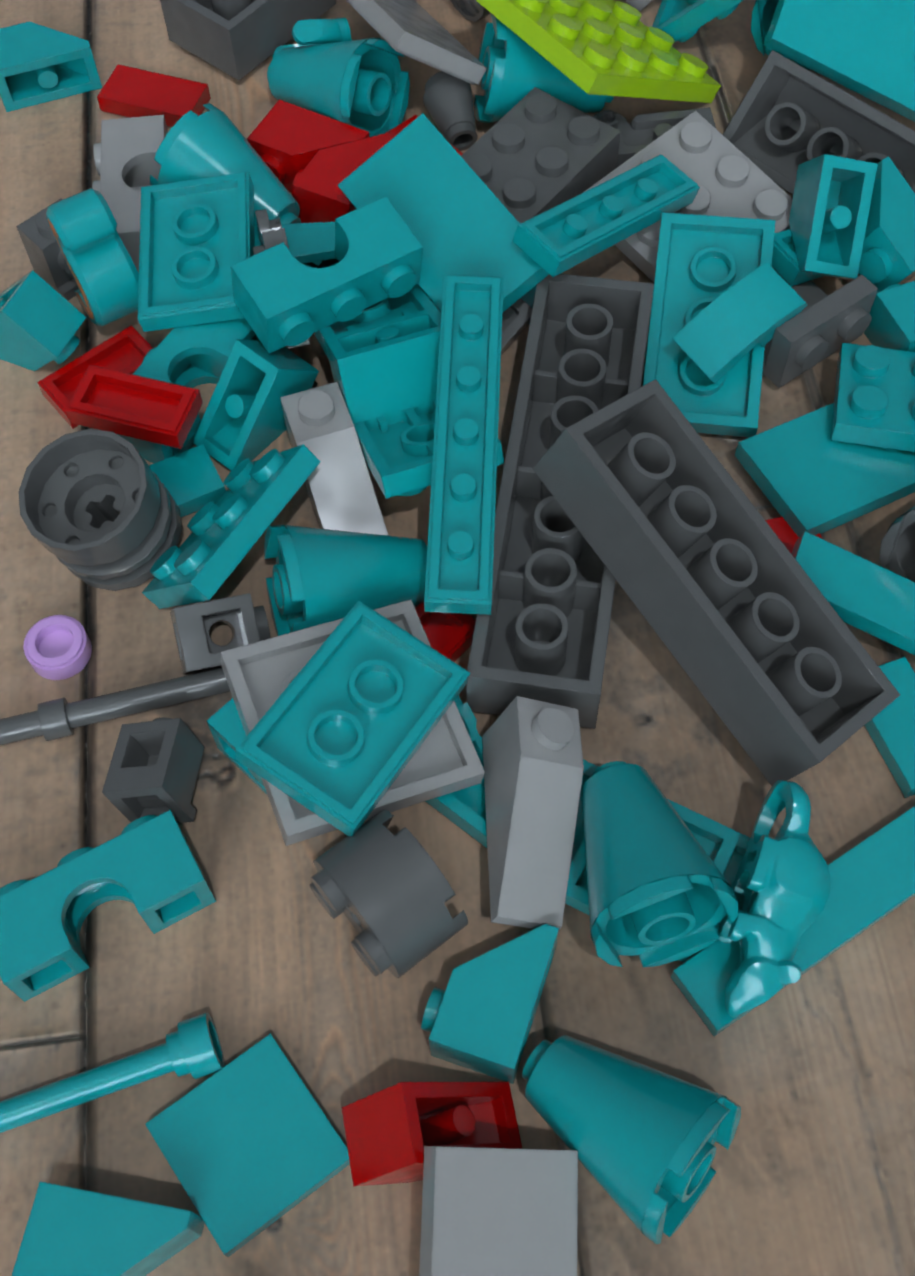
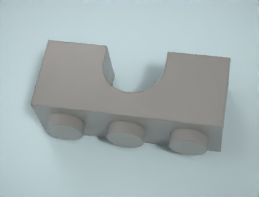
[92,115,168,271]

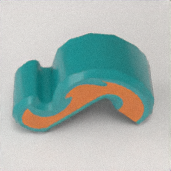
[46,188,139,327]

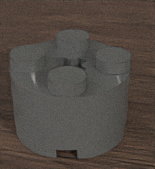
[309,809,468,978]

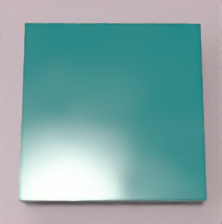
[145,1033,350,1257]

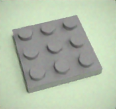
[584,110,793,282]
[221,600,485,846]

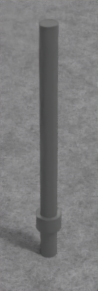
[0,667,230,746]

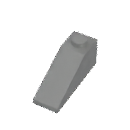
[280,382,389,536]
[482,696,584,929]

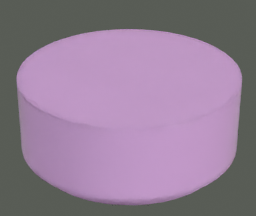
[23,615,92,680]

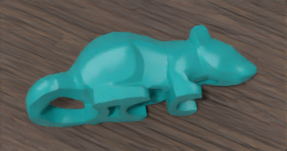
[718,780,830,1018]

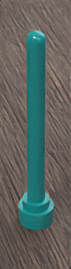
[0,1012,225,1133]

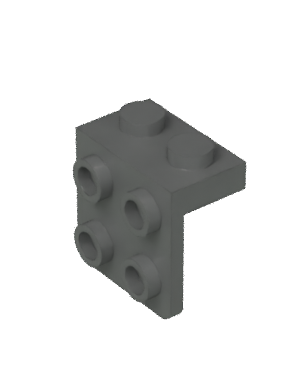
[763,269,878,388]

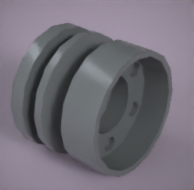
[18,429,182,591]

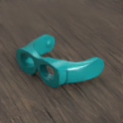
[272,18,352,59]

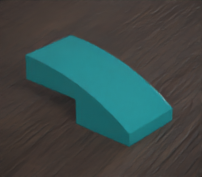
[672,262,807,384]

